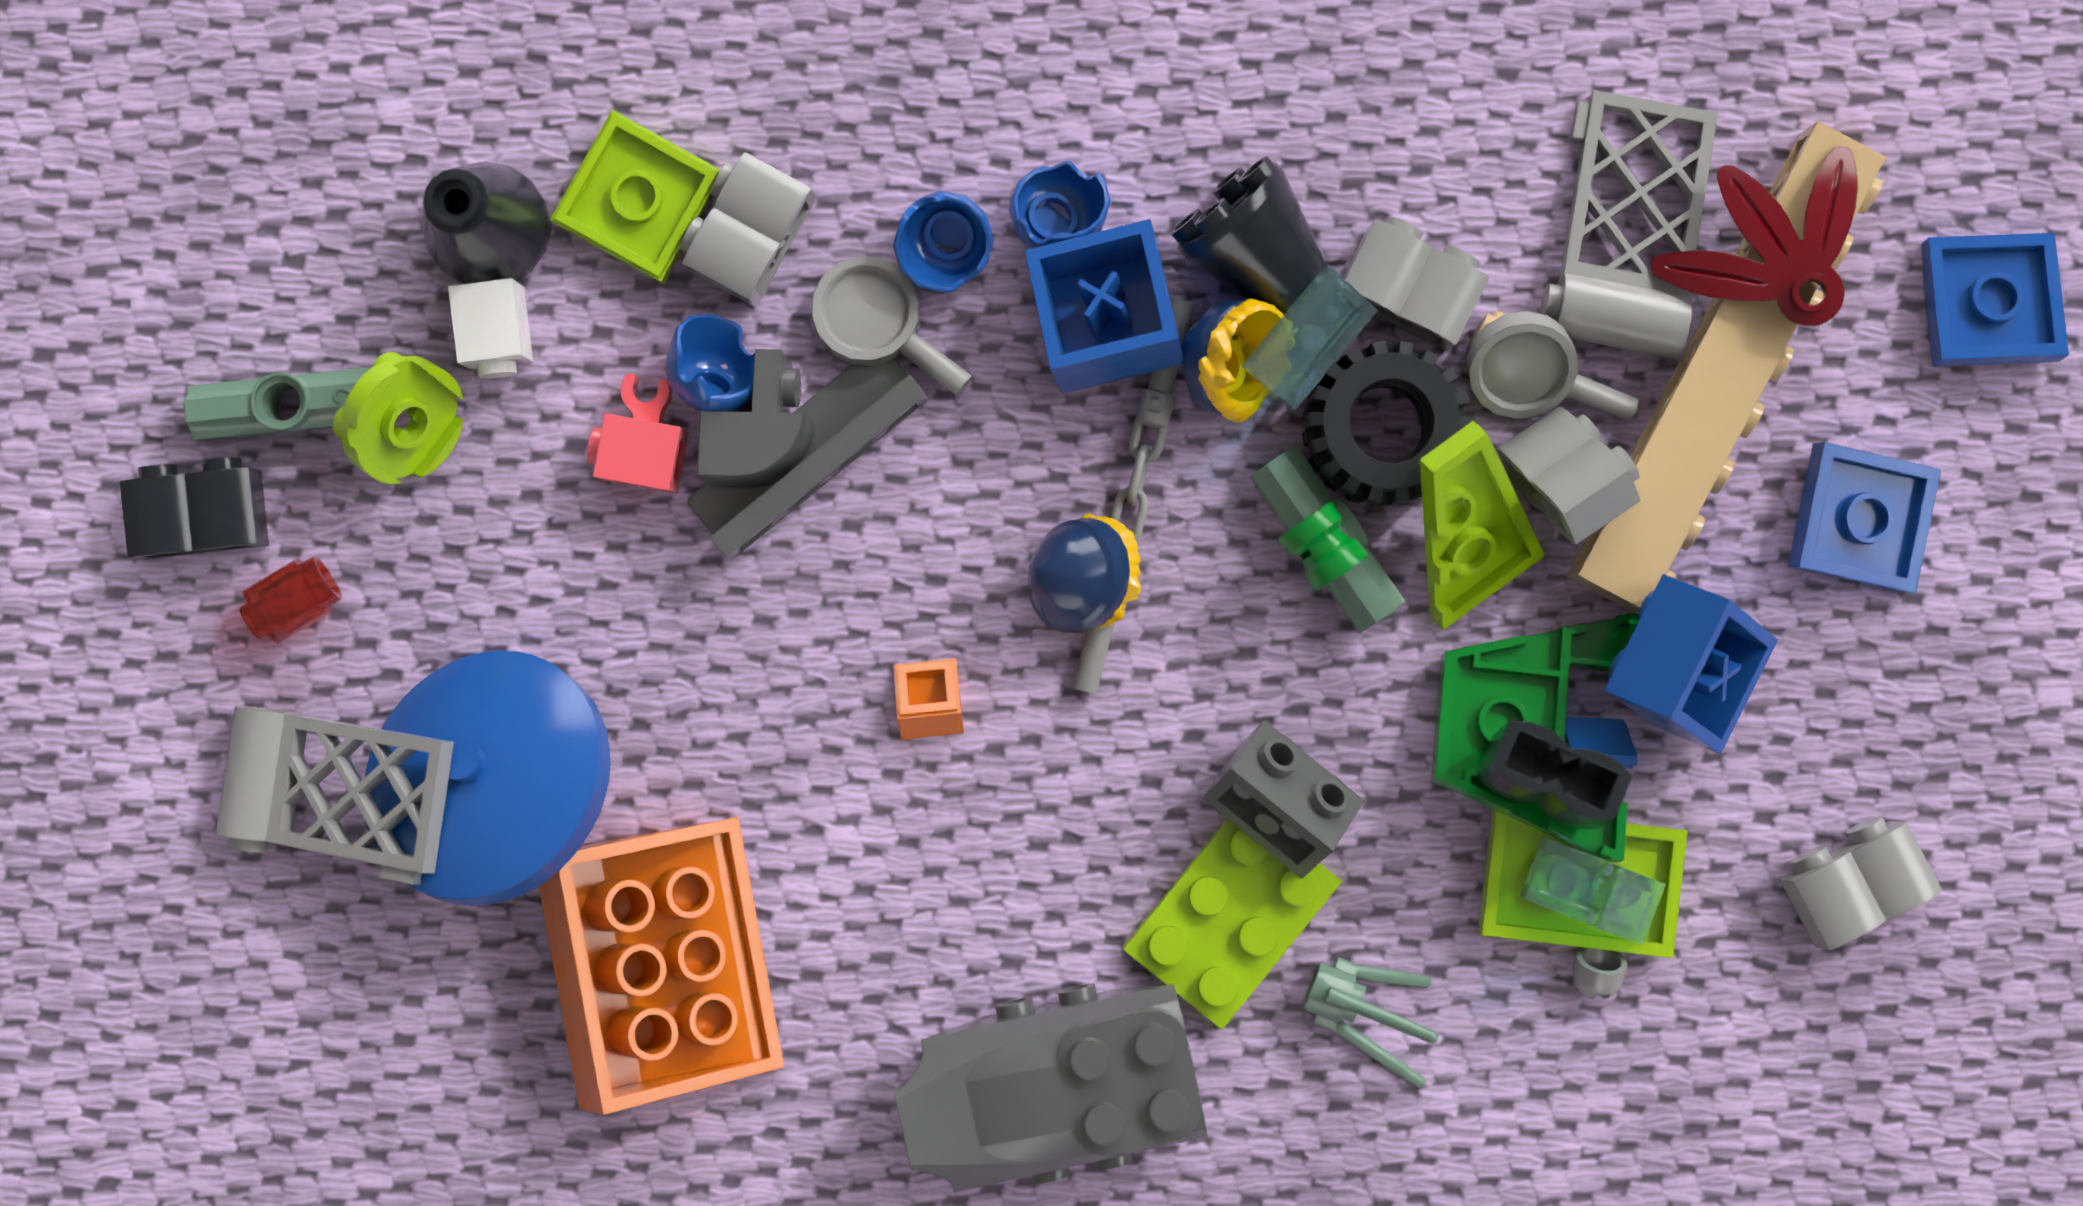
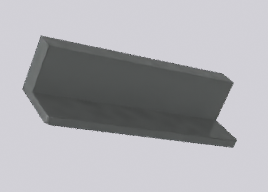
[687,358,928,559]

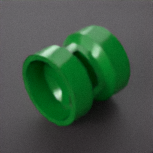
[1278,502,1368,592]

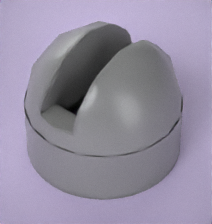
[1572,947,1628,999]

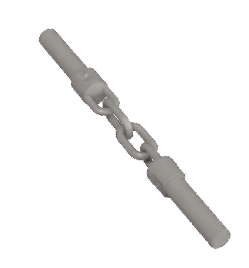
[1073,298,1194,694]

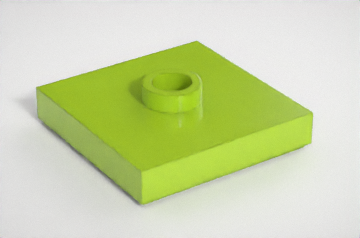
[550,110,721,285]

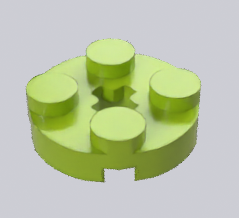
[332,352,463,484]

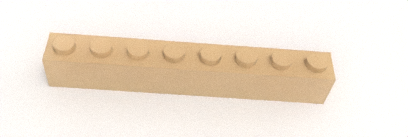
[1566,121,1886,613]

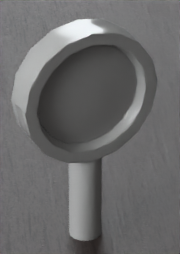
[812,256,973,396]
[1466,311,1639,421]

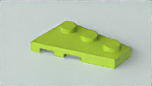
[1420,421,1545,630]

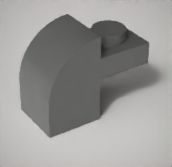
[697,349,814,487]

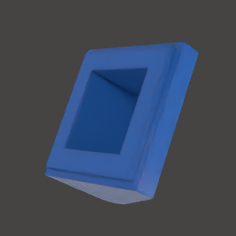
[1564,717,1637,769]

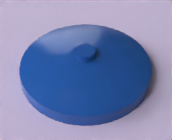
[365,650,611,906]

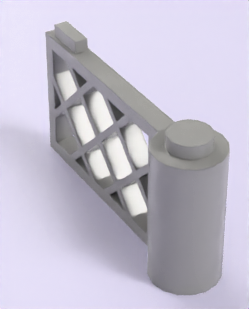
[1540,90,1718,359]
[216,706,454,884]

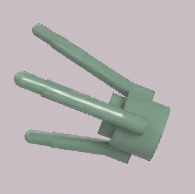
[1302,957,1438,1088]

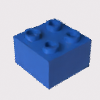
[1025,219,1184,394]
[1604,574,1778,755]

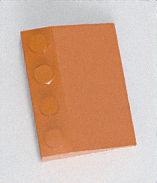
[539,817,784,1115]

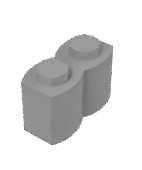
[680,152,816,307]
[1336,217,1489,351]
[1496,407,1641,544]
[1779,816,1943,950]

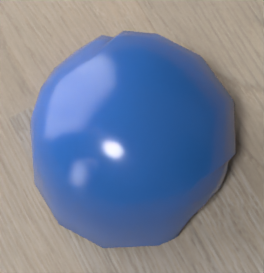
[1009,161,1111,249]
[893,191,994,293]
[665,314,755,412]

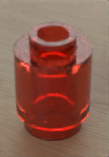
[239,556,342,644]

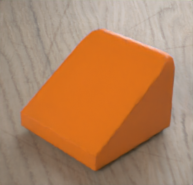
[893,658,964,740]

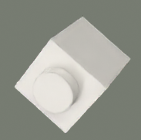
[448,278,533,378]

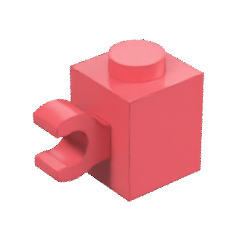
[587,373,689,494]

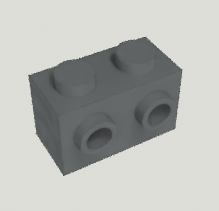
[1202,720,1365,879]

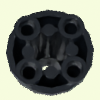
[1170,156,1344,338]
[422,161,552,284]

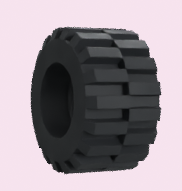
[1302,340,1472,507]

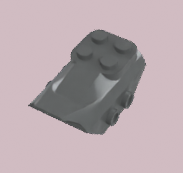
[895,983,1208,1192]

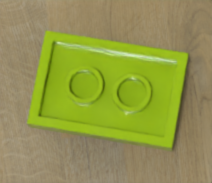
[1478,809,1688,958]
[1122,819,1343,1030]

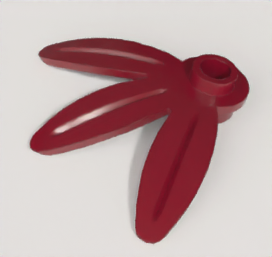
[1650,146,1858,327]

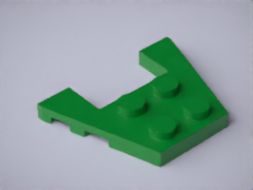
[1431,613,1639,863]

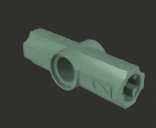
[184,367,372,442]
[1250,444,1406,633]

